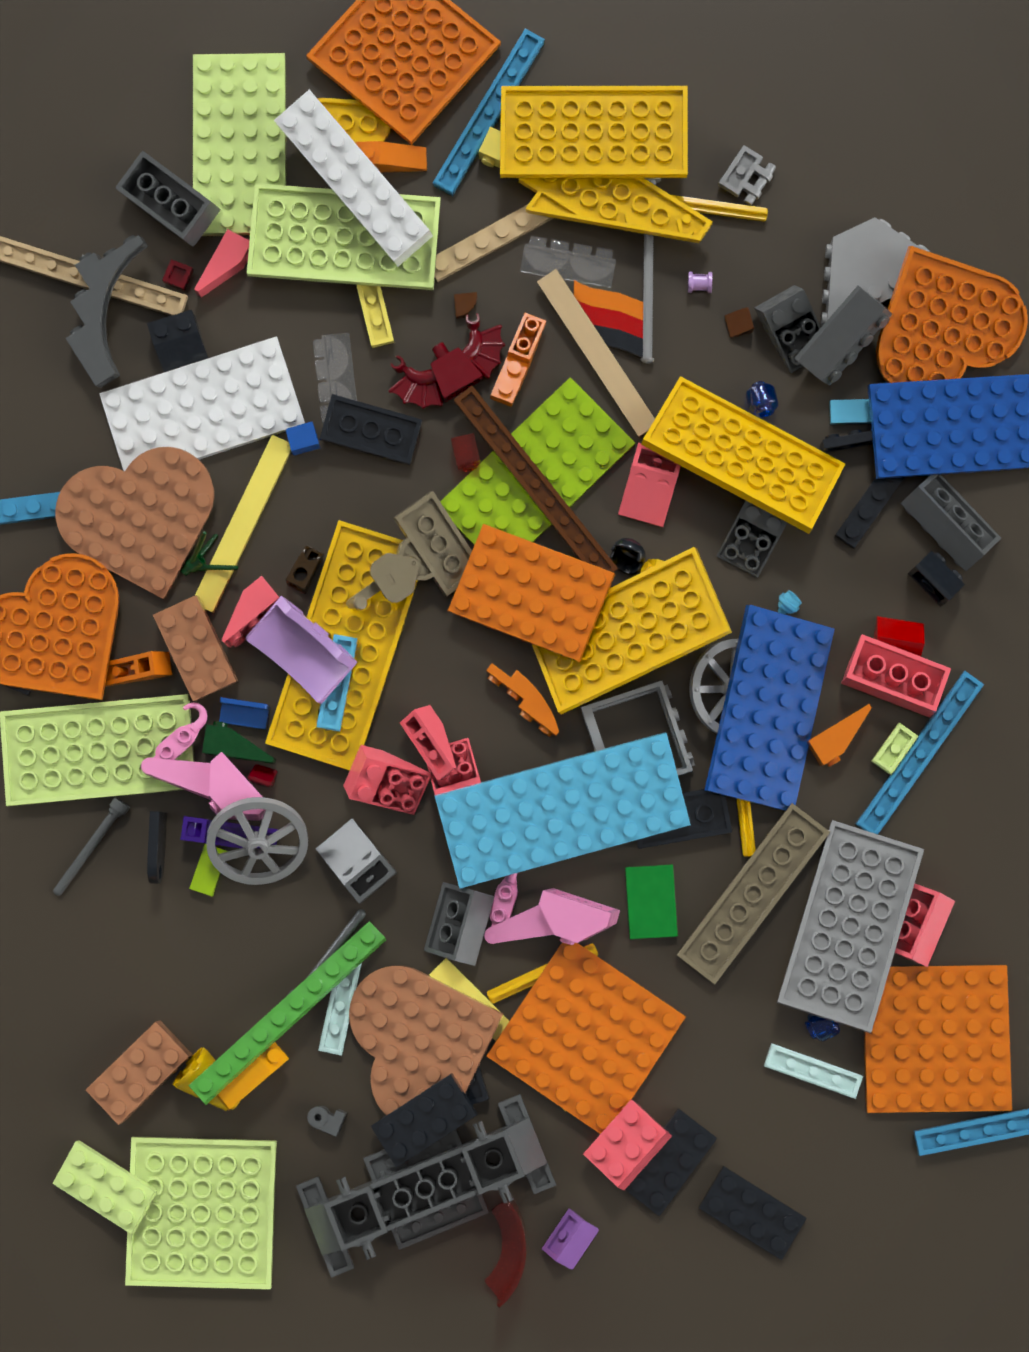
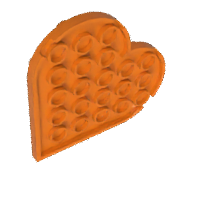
[876,246,1028,383]
[0,553,120,700]

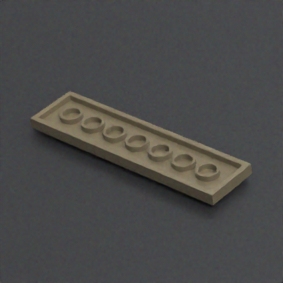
[676,803,830,984]

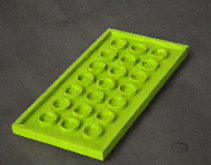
[440,377,635,545]

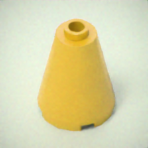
[173,1047,240,1111]

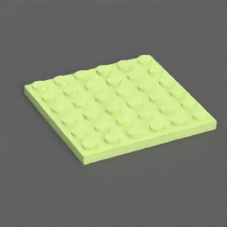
[125,1137,277,1289]

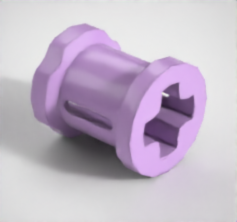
[688,272,712,293]

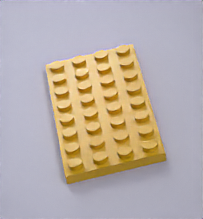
[500,86,688,178]
[641,376,845,534]
[532,547,732,715]

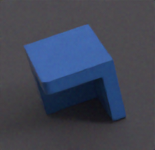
[286,422,321,455]

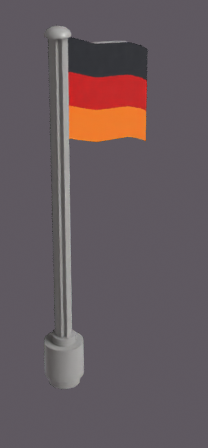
[574,178,661,364]

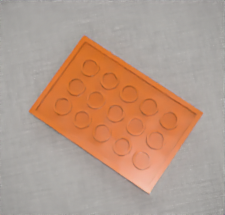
[448,524,615,662]

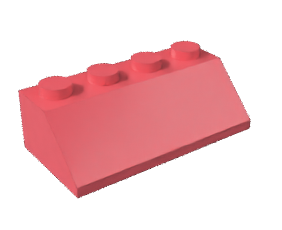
[841,634,951,718]

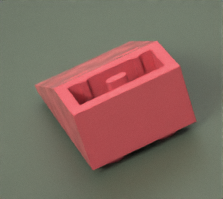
[618,443,681,527]
[222,576,280,648]
[426,738,481,795]
[343,745,432,815]

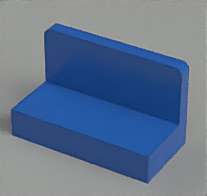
[219,697,270,730]

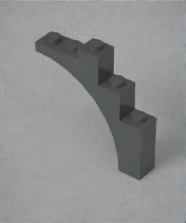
[66,235,148,388]

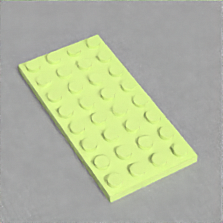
[193,53,286,236]
[247,183,441,290]
[0,694,195,806]

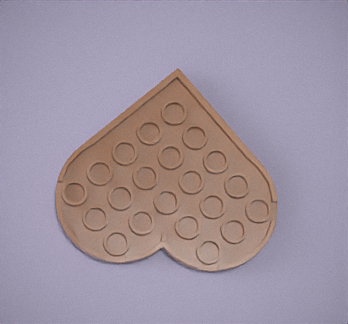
[55,447,215,599]
[349,966,504,1116]

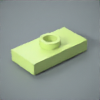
[871,723,918,775]

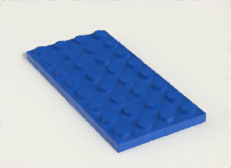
[868,374,1029,479]
[705,605,835,811]

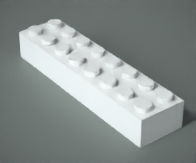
[274,89,433,266]

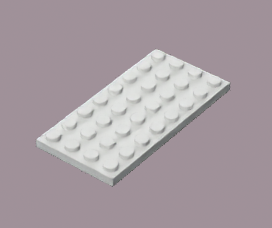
[99,336,305,471]

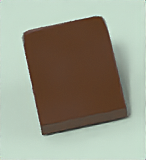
[724,307,754,338]

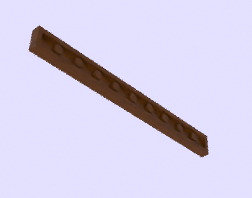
[454,386,618,573]

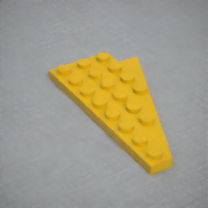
[519,178,713,243]

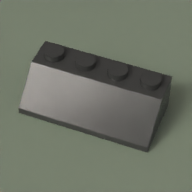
[795,286,892,386]
[901,475,1001,571]

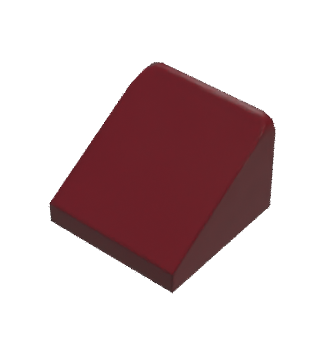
[248,764,278,788]

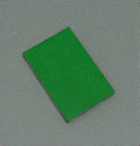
[625,865,678,939]

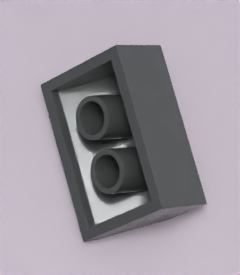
[424,882,495,966]

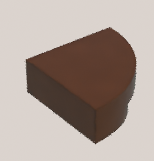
[454,292,477,319]

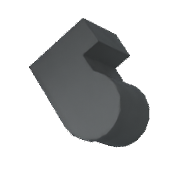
[307,1105,348,1137]

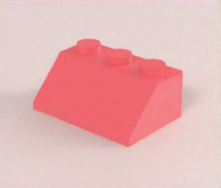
[894,883,955,967]

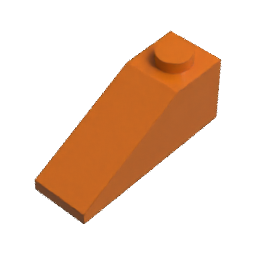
[356,141,427,173]
[105,651,172,687]
[807,704,872,767]

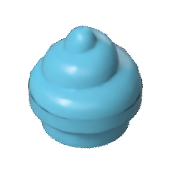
[778,590,802,614]

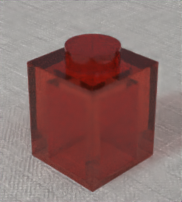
[451,433,480,472]

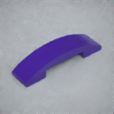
[180,816,279,848]

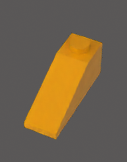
[216,1042,289,1111]

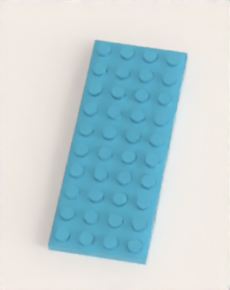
[434,732,691,888]

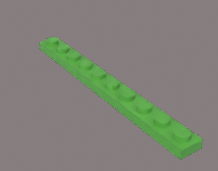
[188,921,386,1105]

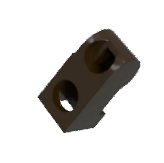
[286,545,324,594]

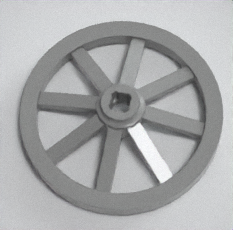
[689,639,738,734]
[206,797,308,885]

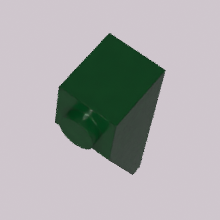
[202,721,276,764]

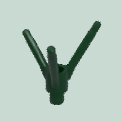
[181,531,238,576]

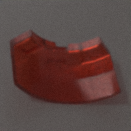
[484,1198,526,1308]

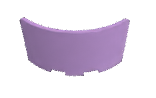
[246,596,358,704]

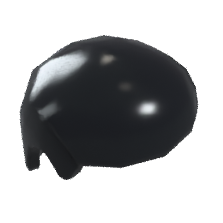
[610,538,646,574]

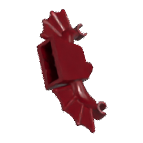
[389,313,505,409]

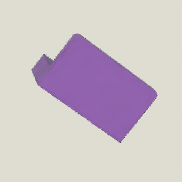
[542,1209,599,1269]

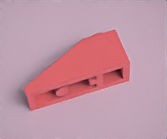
[194,229,250,298]
[400,705,456,781]

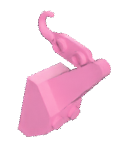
[141,702,265,821]
[484,873,620,945]

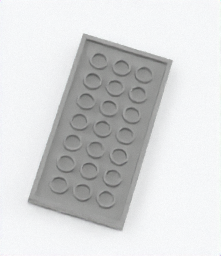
[777,820,924,1033]

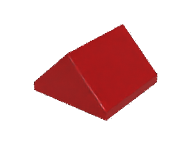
[873,616,925,657]

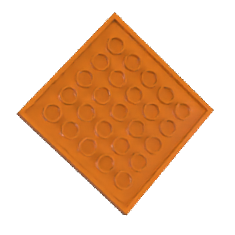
[306,0,501,145]
[486,942,686,1134]
[864,965,1012,1113]

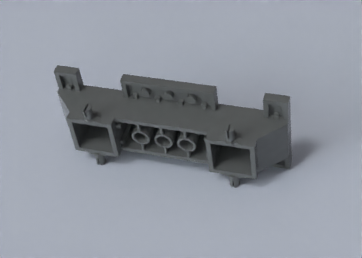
[296,1094,556,1278]

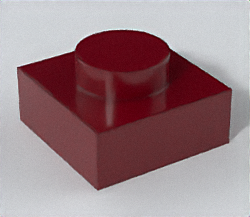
[162,259,194,291]

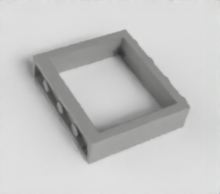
[581,681,695,776]

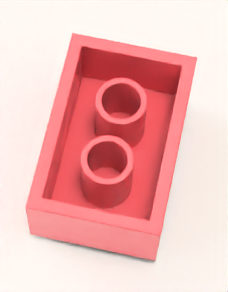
[583,1099,672,1191]

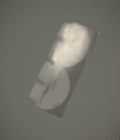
[520,236,616,287]
[313,333,357,423]

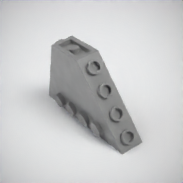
[821,217,930,326]

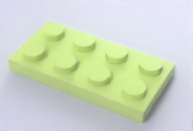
[52,1140,158,1234]

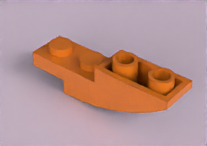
[490,313,546,407]
[486,663,559,737]

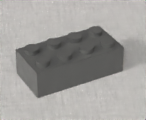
[116,150,221,247]

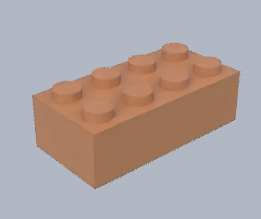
[153,595,239,701]
[86,1020,193,1125]

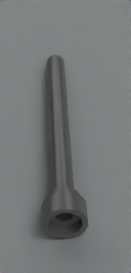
[53,797,130,896]
[288,909,366,995]

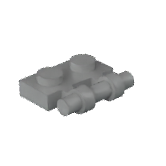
[718,145,776,206]

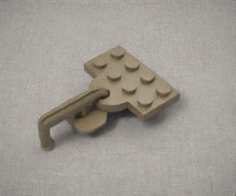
[346,491,472,610]

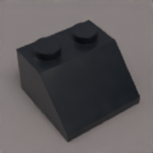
[147,309,208,372]
[908,551,965,607]

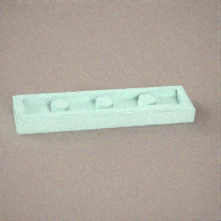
[318,963,362,1056]
[764,1043,863,1099]

